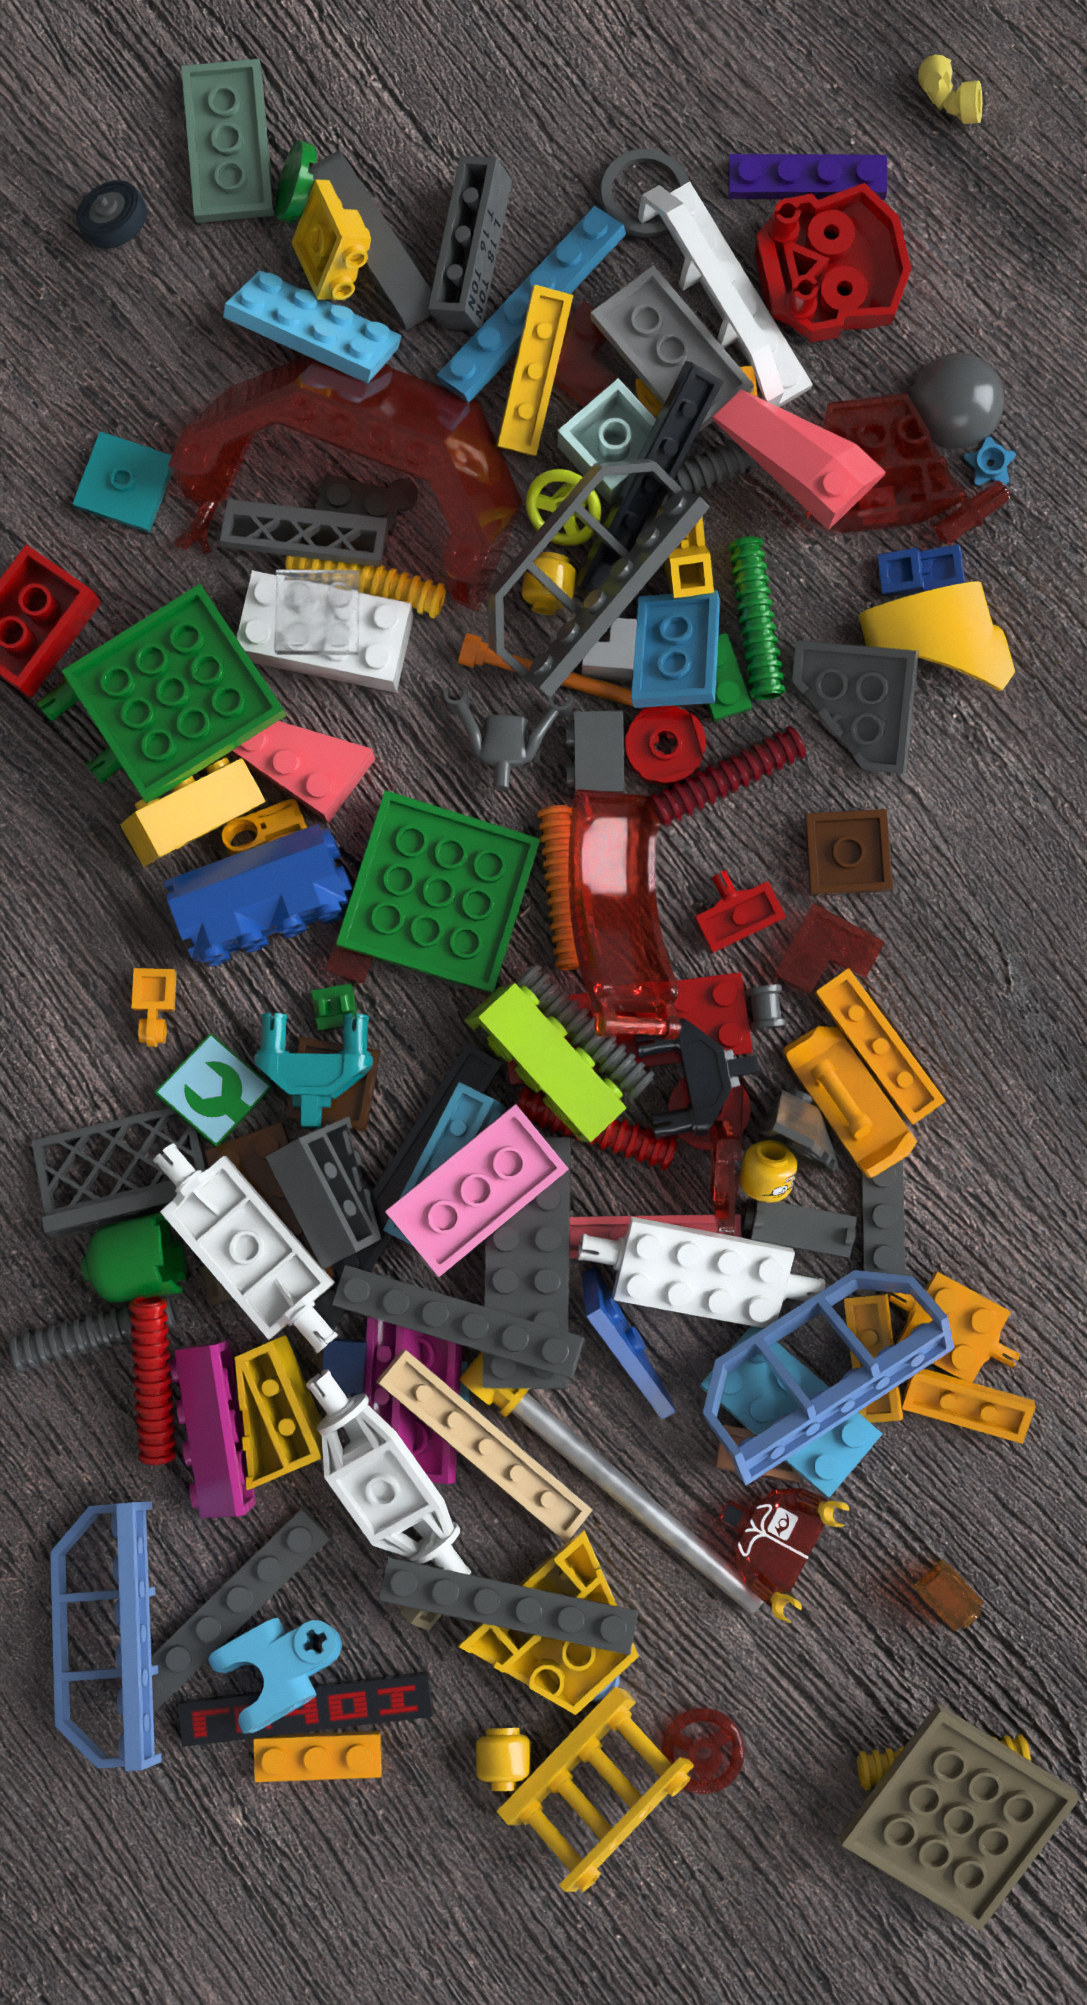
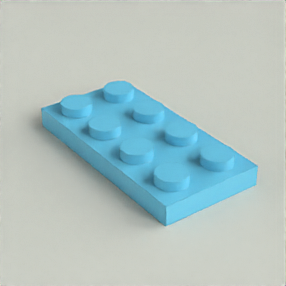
[223,270,402,384]
[700,1326,883,1499]

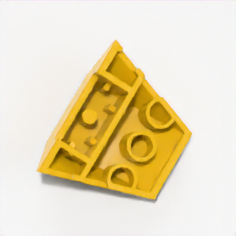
[458,1530,639,1715]

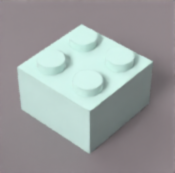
[558,378,656,505]

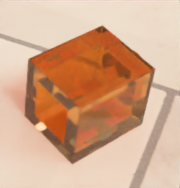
[912,1558,985,1632]

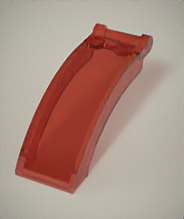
[568,789,681,1040]

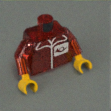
[718,1488,849,1623]

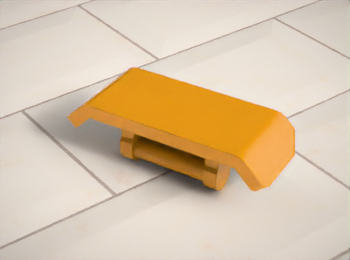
[782,1026,917,1178]

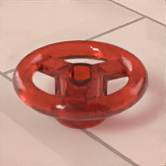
[661,1708,745,1794]

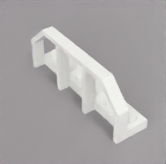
[638,182,813,407]

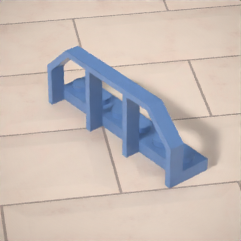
[703,1270,954,1485]
[50,1501,162,1772]

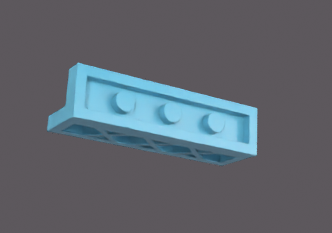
[383,1082,507,1246]

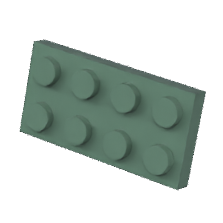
[181,58,275,223]

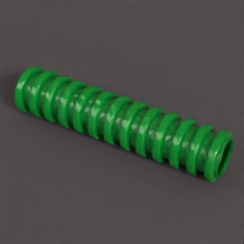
[728,536,786,700]

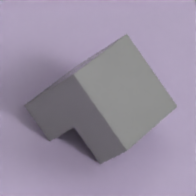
[582,618,637,681]

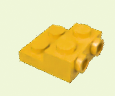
[291,180,371,300]

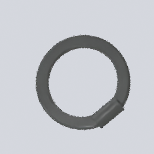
[599,149,690,238]

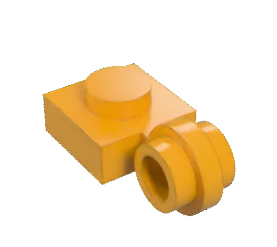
[131,968,177,1047]

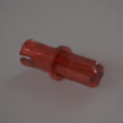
[933,480,1010,546]

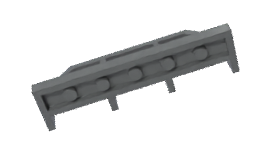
[488,459,710,697]

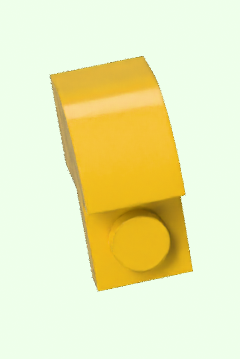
[659,507,714,598]

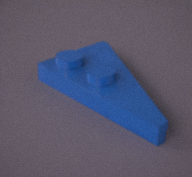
[582,1266,676,1419]

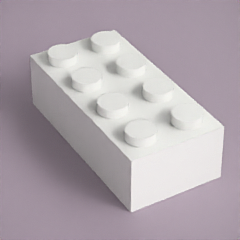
[237,570,414,693]

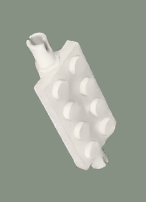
[153,1143,338,1353]
[577,1217,825,1328]

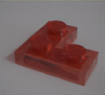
[554,300,618,406]
[773,903,885,995]

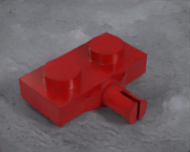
[694,870,786,954]

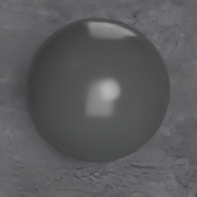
[909,353,1005,448]

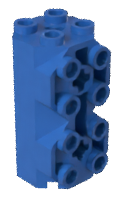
[163,824,353,967]

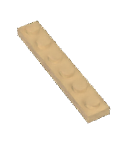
[376,1349,593,1543]

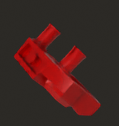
[754,183,912,343]

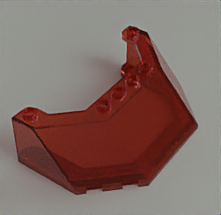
[168,356,523,612]

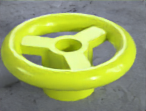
[526,469,601,546]

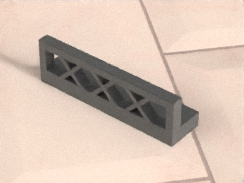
[219,499,389,567]

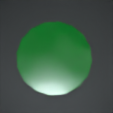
[275,140,317,225]

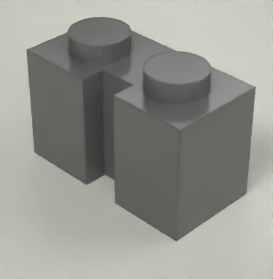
[566,711,624,799]

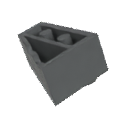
[266,1116,381,1269]

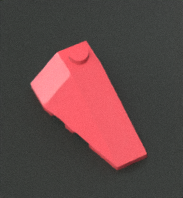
[712,389,886,530]

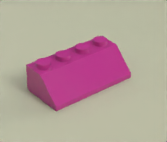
[170,1339,256,1518]

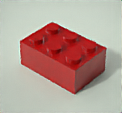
[0,544,101,699]

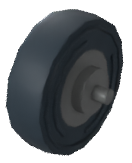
[76,180,148,249]

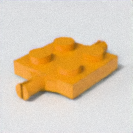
[888,1270,1020,1383]

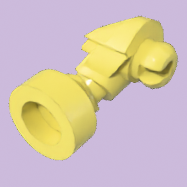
[918,55,982,124]

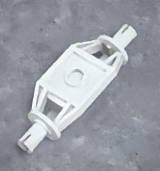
[306,1369,471,1574]

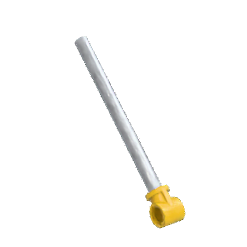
[459,1351,766,1614]

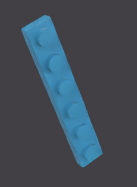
[437,206,626,403]

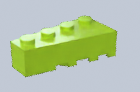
[464,983,627,1142]

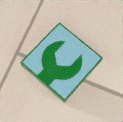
[155,1033,272,1149]

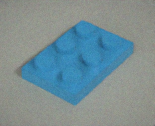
[631,590,720,708]

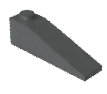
[756,1087,838,1172]

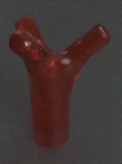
[174,499,217,554]

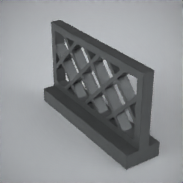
[31,1107,206,1239]

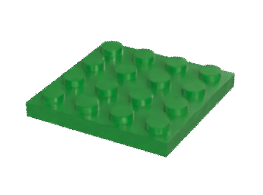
[62,584,287,803]
[336,790,540,994]

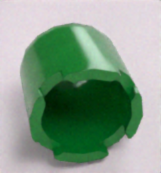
[81,1213,187,1302]

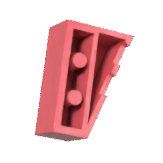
[230,721,376,823]

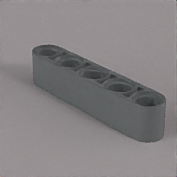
[308,150,433,331]

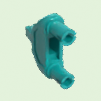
[254,1013,373,1129]

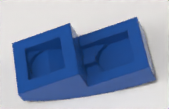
[878,544,965,596]

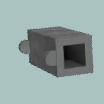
[742,1200,857,1258]

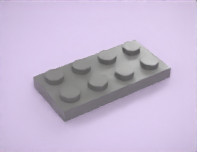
[591,265,754,432]

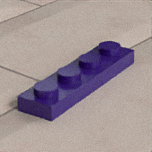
[728,154,887,200]

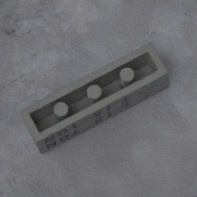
[428,156,512,331]

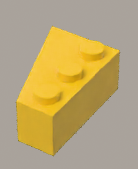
[235,1335,323,1491]

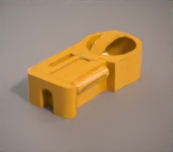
[222,799,307,856]

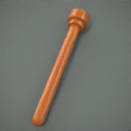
[458,633,644,709]

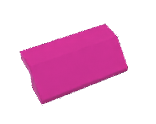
[364,1316,463,1484]

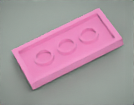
[385,1104,569,1277]

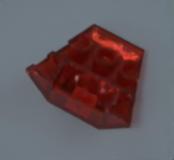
[806,393,967,533]

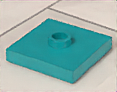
[72,431,177,534]

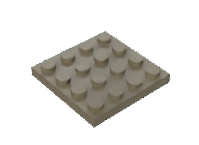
[839,1703,1080,1931]

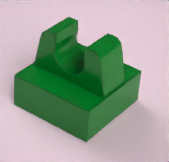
[311,983,358,1032]

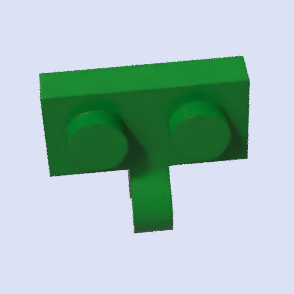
[706,632,753,723]

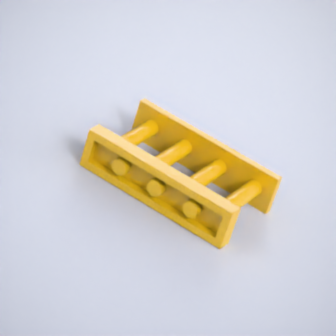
[496,1687,694,1892]

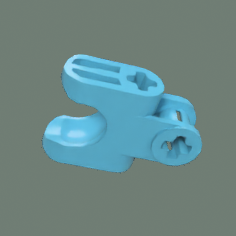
[208,1618,342,1734]

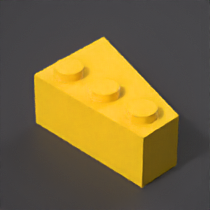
[120,757,266,867]

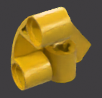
[858,581,1015,692]

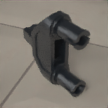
[634,1018,760,1140]

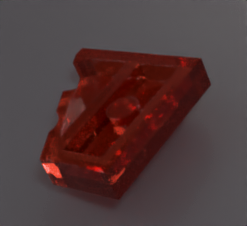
[709,1121,742,1232]

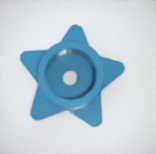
[964,436,1016,486]

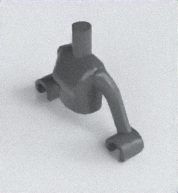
[443,687,573,791]

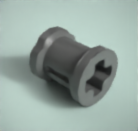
[745,985,787,1031]

